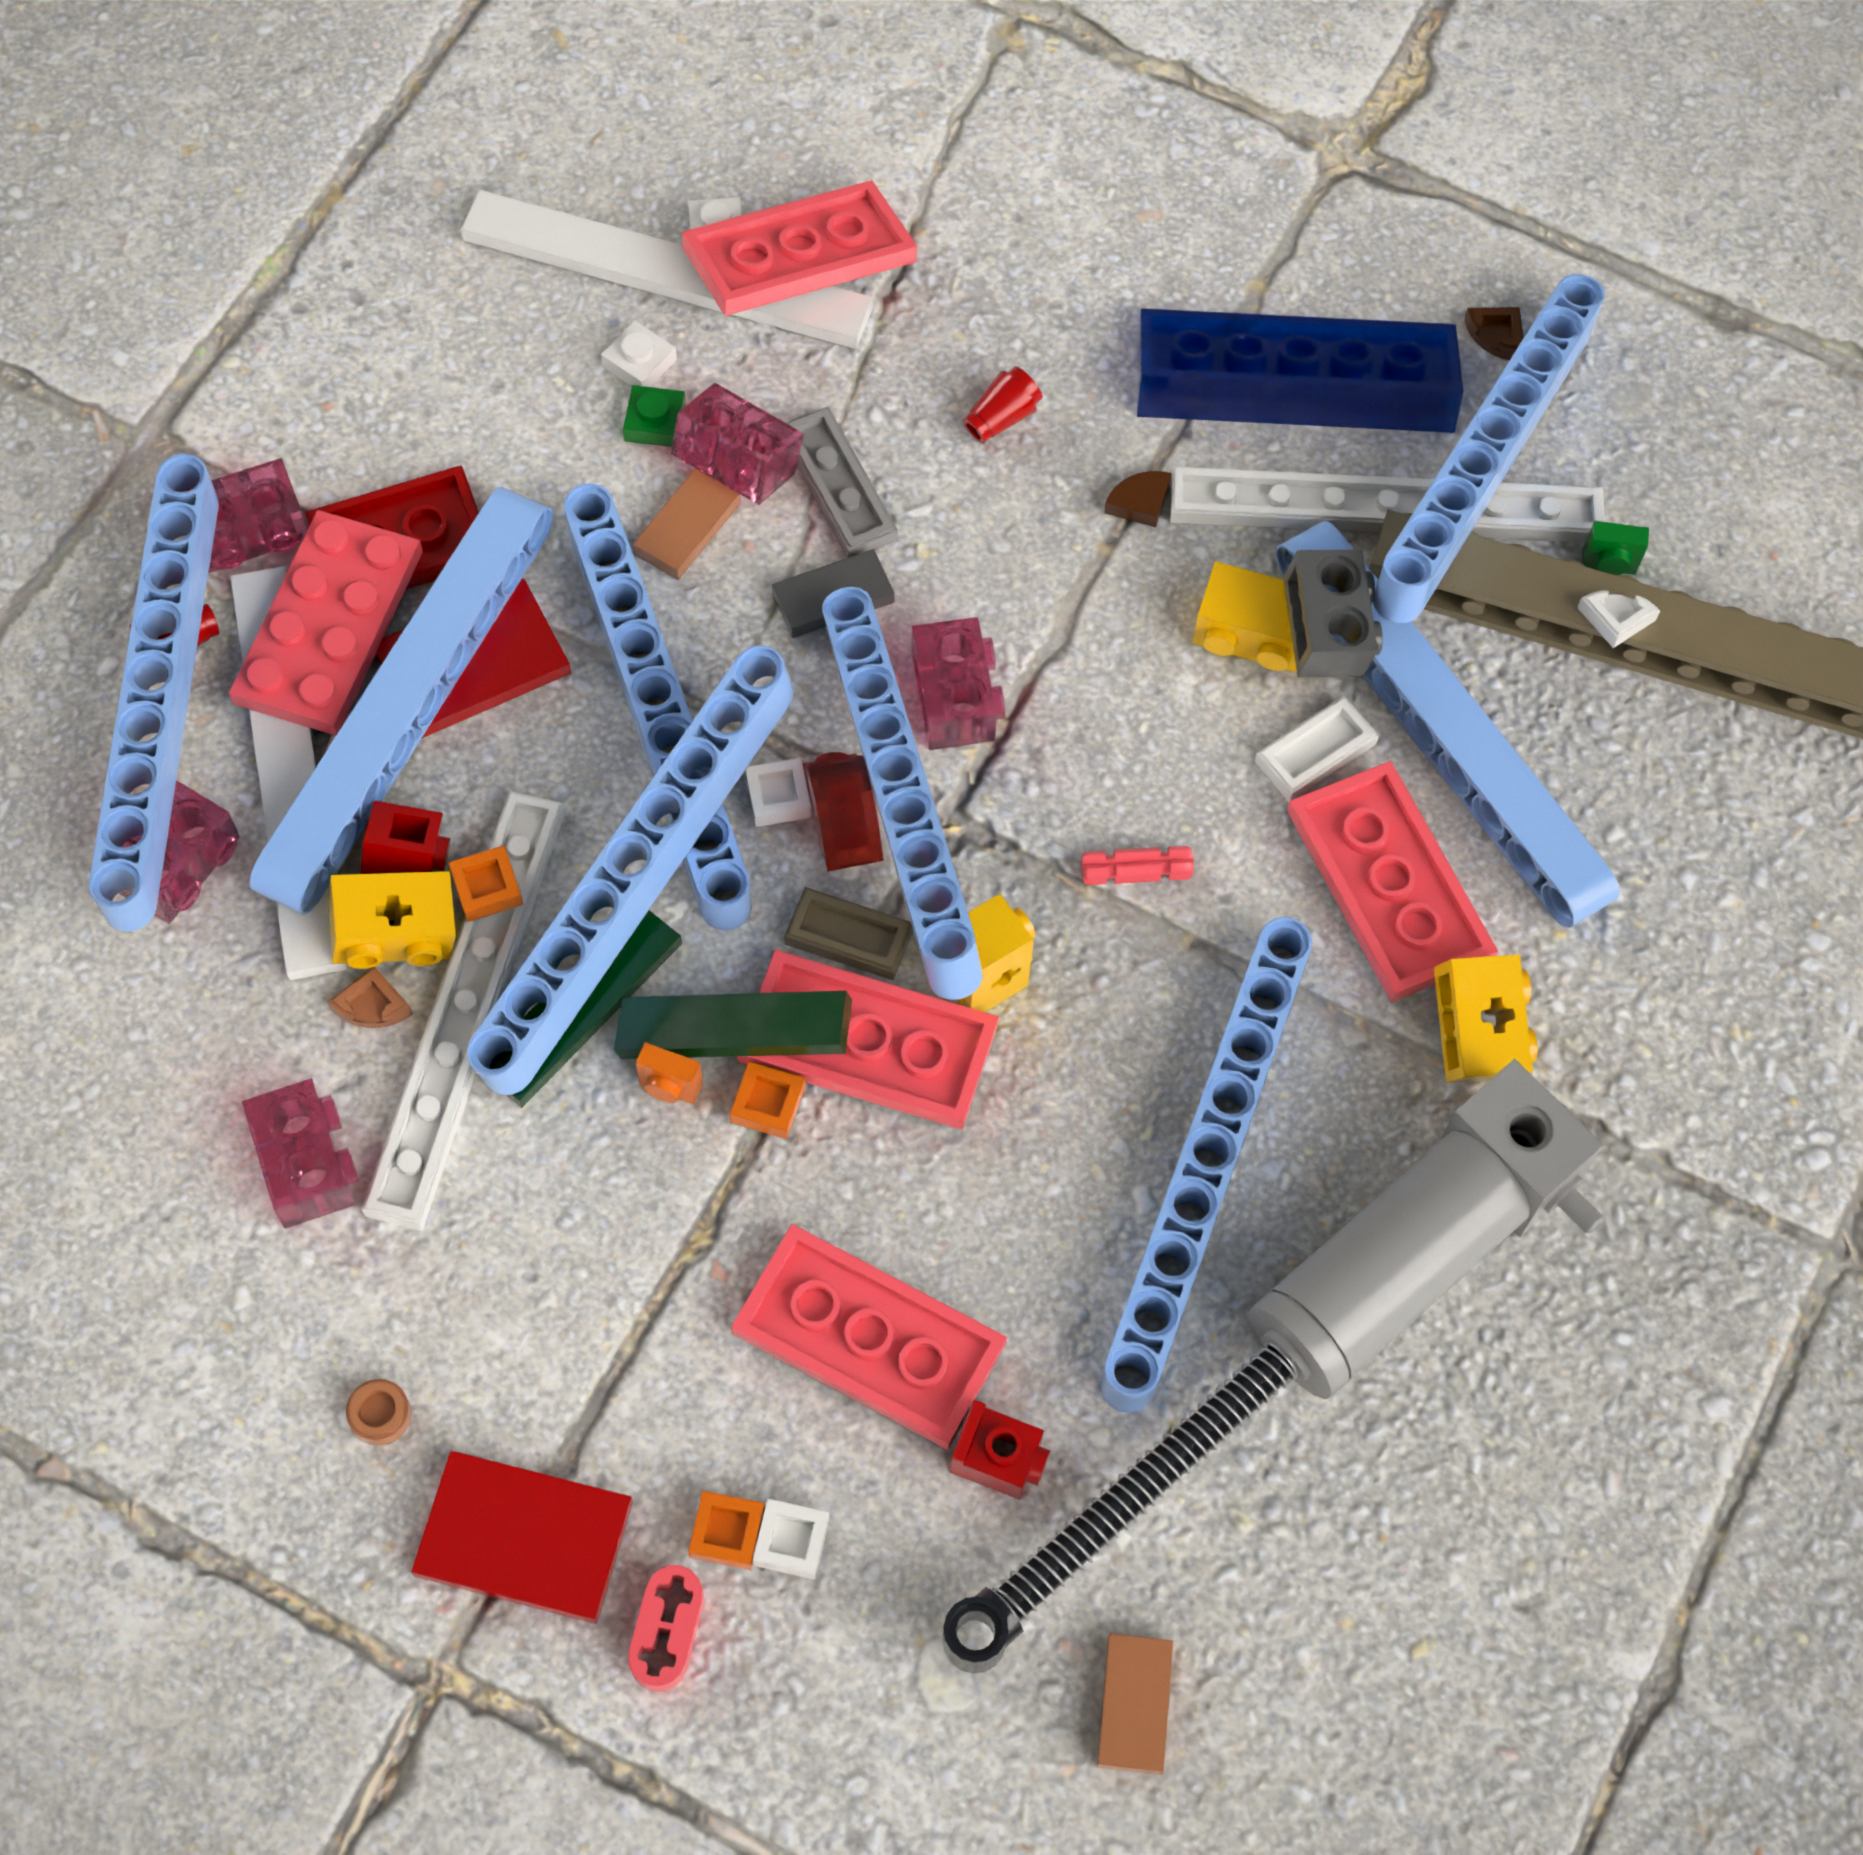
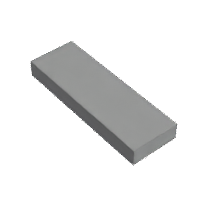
[780,406,898,558]

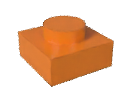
[448,845,524,922]
[635,1042,703,1104]
[729,1061,806,1139]
[688,1490,765,1570]

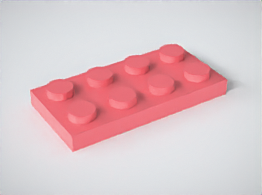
[682,180,918,316]
[229,510,423,736]
[1287,761,1498,1003]
[737,949,999,1130]
[731,1224,1007,1450]

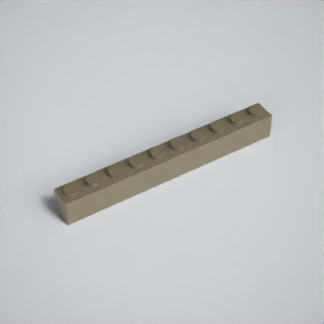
[1369,509,1863,739]

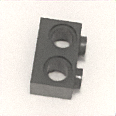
[1283,550,1383,677]

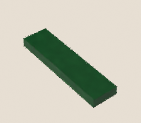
[490,910,682,1108]
[614,990,852,1059]

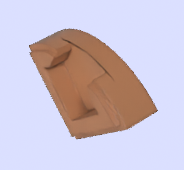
[327,967,413,1028]

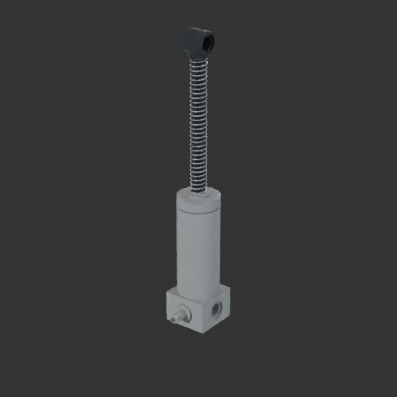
[942,1058,1604,1674]

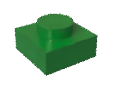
[623,385,686,448]
[1582,521,1649,575]

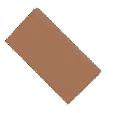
[633,467,741,580]
[1097,1633,1173,1775]

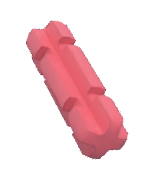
[1081,845,1194,885]

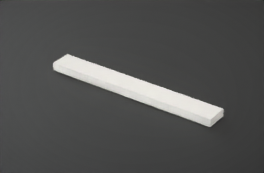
[461,190,873,349]
[1170,466,1605,543]
[230,566,348,981]
[362,790,565,1231]

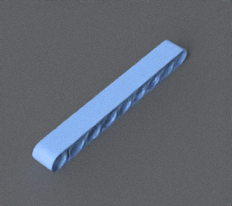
[1373,274,1605,623]
[89,453,219,932]
[564,483,752,930]
[249,487,553,915]
[1276,521,1620,928]
[822,587,983,1000]
[467,645,793,1095]
[1101,917,1312,1413]

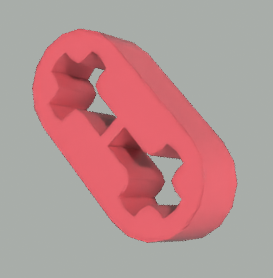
[628,1565,704,1692]

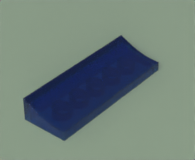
[1137,308,1464,433]

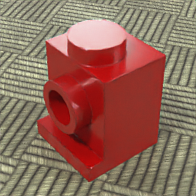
[360,800,451,874]
[950,1400,1051,1500]

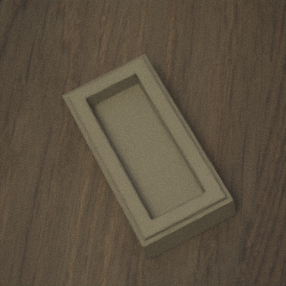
[784,887,913,981]

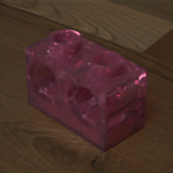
[671,383,804,505]
[183,458,307,573]
[911,617,1005,750]
[118,780,240,925]
[241,1078,359,1229]

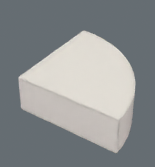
[1577,590,1660,648]

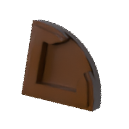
[1464,307,1524,360]
[1104,471,1172,527]

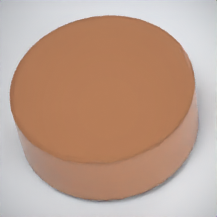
[346,1379,412,1445]

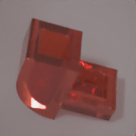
[802,752,884,872]

